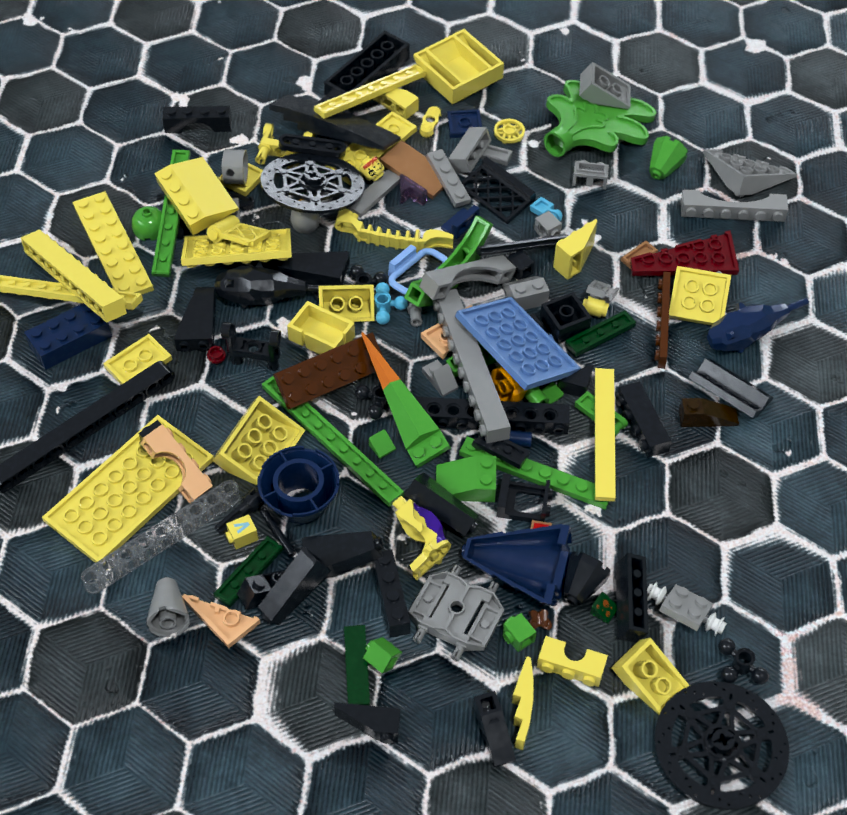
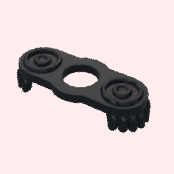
[224,187,254,210]

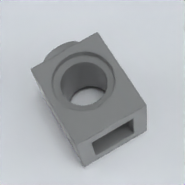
[534,211,562,238]

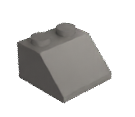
[502,276,549,310]

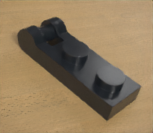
[472,433,530,469]

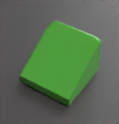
[369,429,396,459]

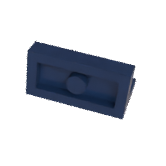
[441,205,480,239]

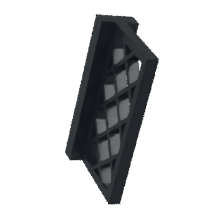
[462,156,536,224]

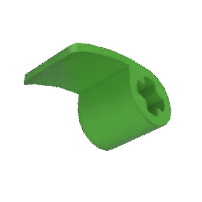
[525,382,564,404]

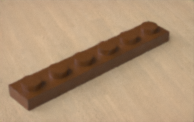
[654,272,671,369]

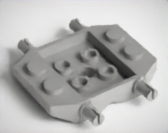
[408,565,505,661]

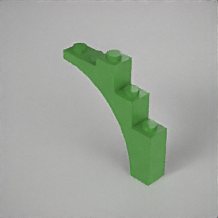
[404,216,493,307]

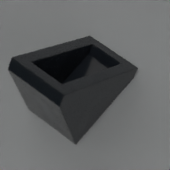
[558,364,593,397]

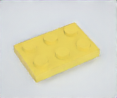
[103,334,172,385]

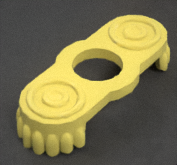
[419,106,441,138]

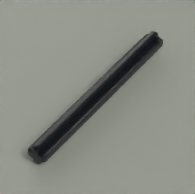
[477,235,568,256]

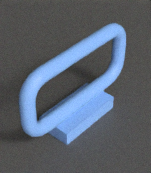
[388,245,448,295]

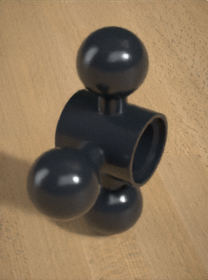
[342,265,388,285]
[355,381,389,420]
[718,638,769,685]

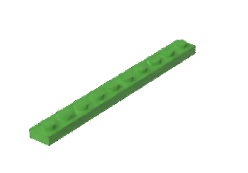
[262,376,404,507]

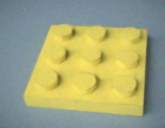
[669,266,731,326]

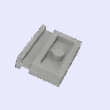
[586,280,619,301]

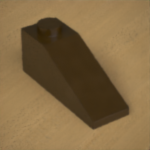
[679,398,739,427]

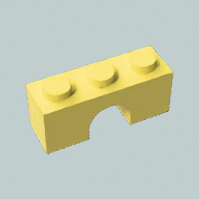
[537,636,608,687]

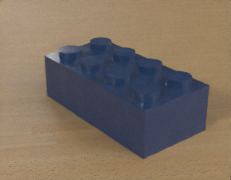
[24,303,112,370]

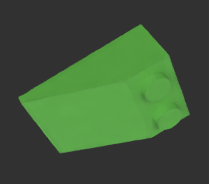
[436,455,496,502]

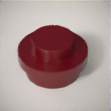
[207,346,226,364]

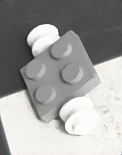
[647,582,727,636]

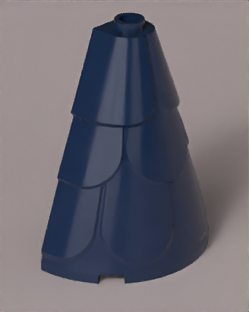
[461,524,572,606]

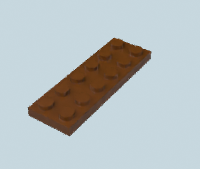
[273,332,383,410]

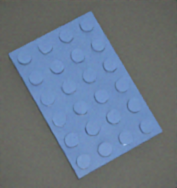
[455,297,581,390]

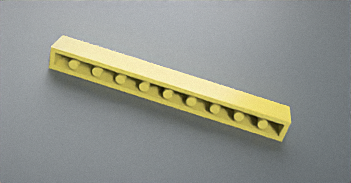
[20,229,127,323]

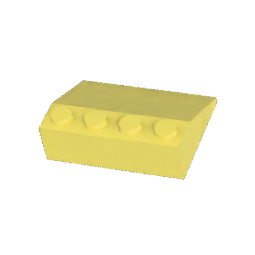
[154,157,239,236]
[212,396,305,486]

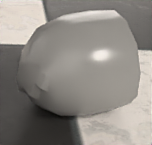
[290,198,320,234]

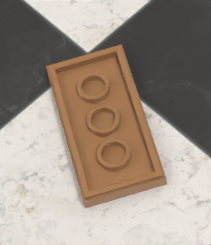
[380,140,444,200]

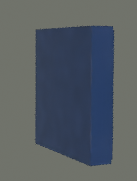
[447,109,482,138]

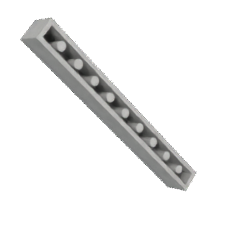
[433,289,511,443]

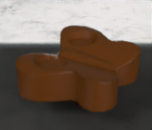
[528,609,552,630]

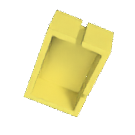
[287,301,355,354]

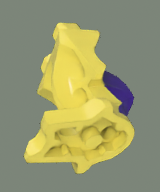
[393,496,451,580]

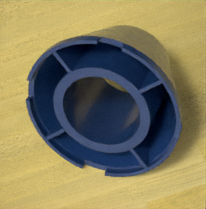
[257,446,340,525]

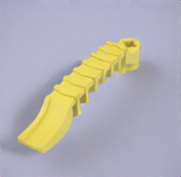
[334,209,453,252]

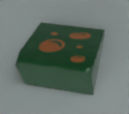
[590,592,617,624]

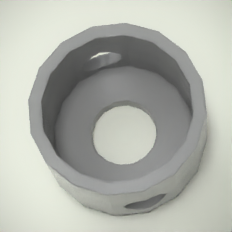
[221,149,248,185]

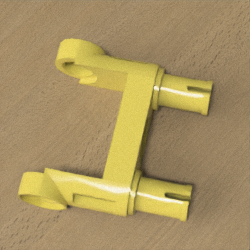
[255,123,315,169]

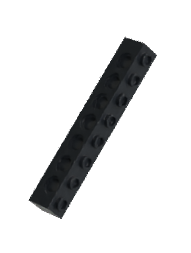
[416,396,570,435]

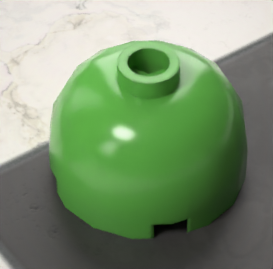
[132,206,162,241]

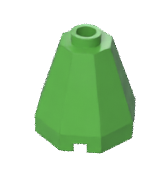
[649,136,688,180]

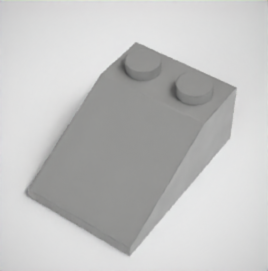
[579,62,631,109]

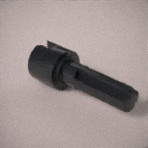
[215,487,265,534]

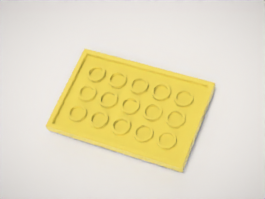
[181,228,292,268]

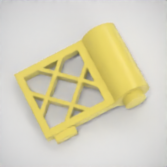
[207,215,271,246]

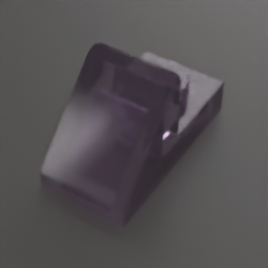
[400,174,427,206]

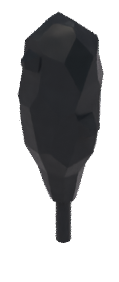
[215,262,322,309]

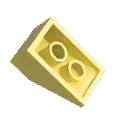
[611,638,690,715]

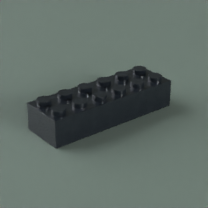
[324,30,410,111]

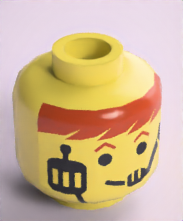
[359,155,384,182]

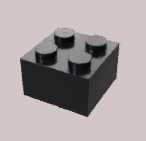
[540,292,592,344]

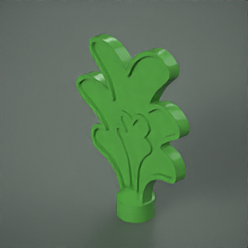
[544,73,656,157]

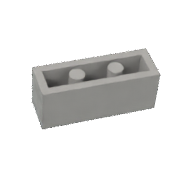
[448,127,492,173]

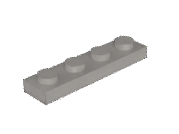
[426,149,471,208]

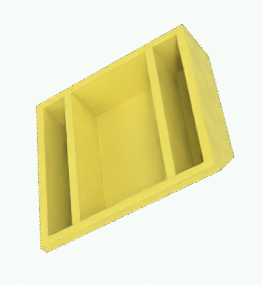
[413,29,504,105]

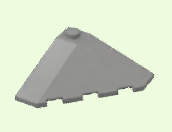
[703,149,797,197]

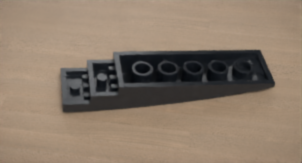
[269,94,401,150]

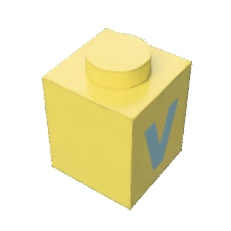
[225,514,258,550]

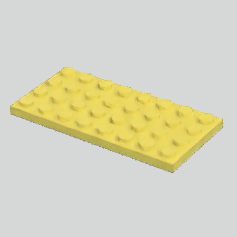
[42,415,214,566]

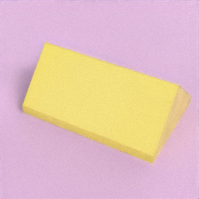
[319,284,375,322]

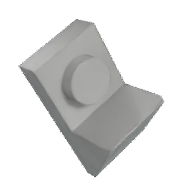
[422,359,458,397]

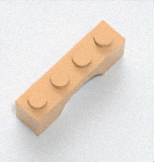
[140,424,213,505]

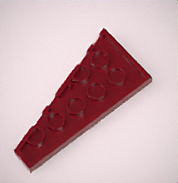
[630,230,739,276]

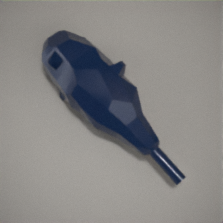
[707,298,809,353]

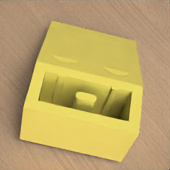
[553,219,598,280]

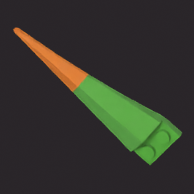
[361,332,451,468]

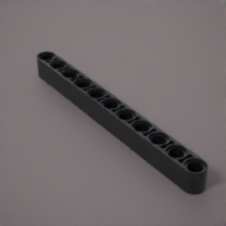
[0,361,175,492]

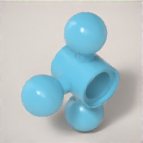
[374,282,408,325]

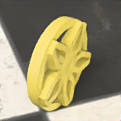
[494,119,525,144]

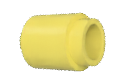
[583,296,609,318]

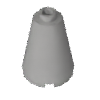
[146,577,190,637]

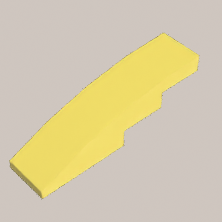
[512,657,533,750]

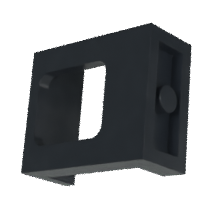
[496,473,553,523]

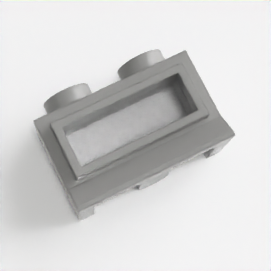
[572,160,609,190]

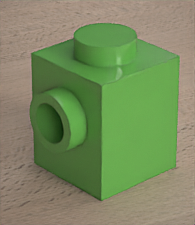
[503,613,536,652]
[363,637,402,673]

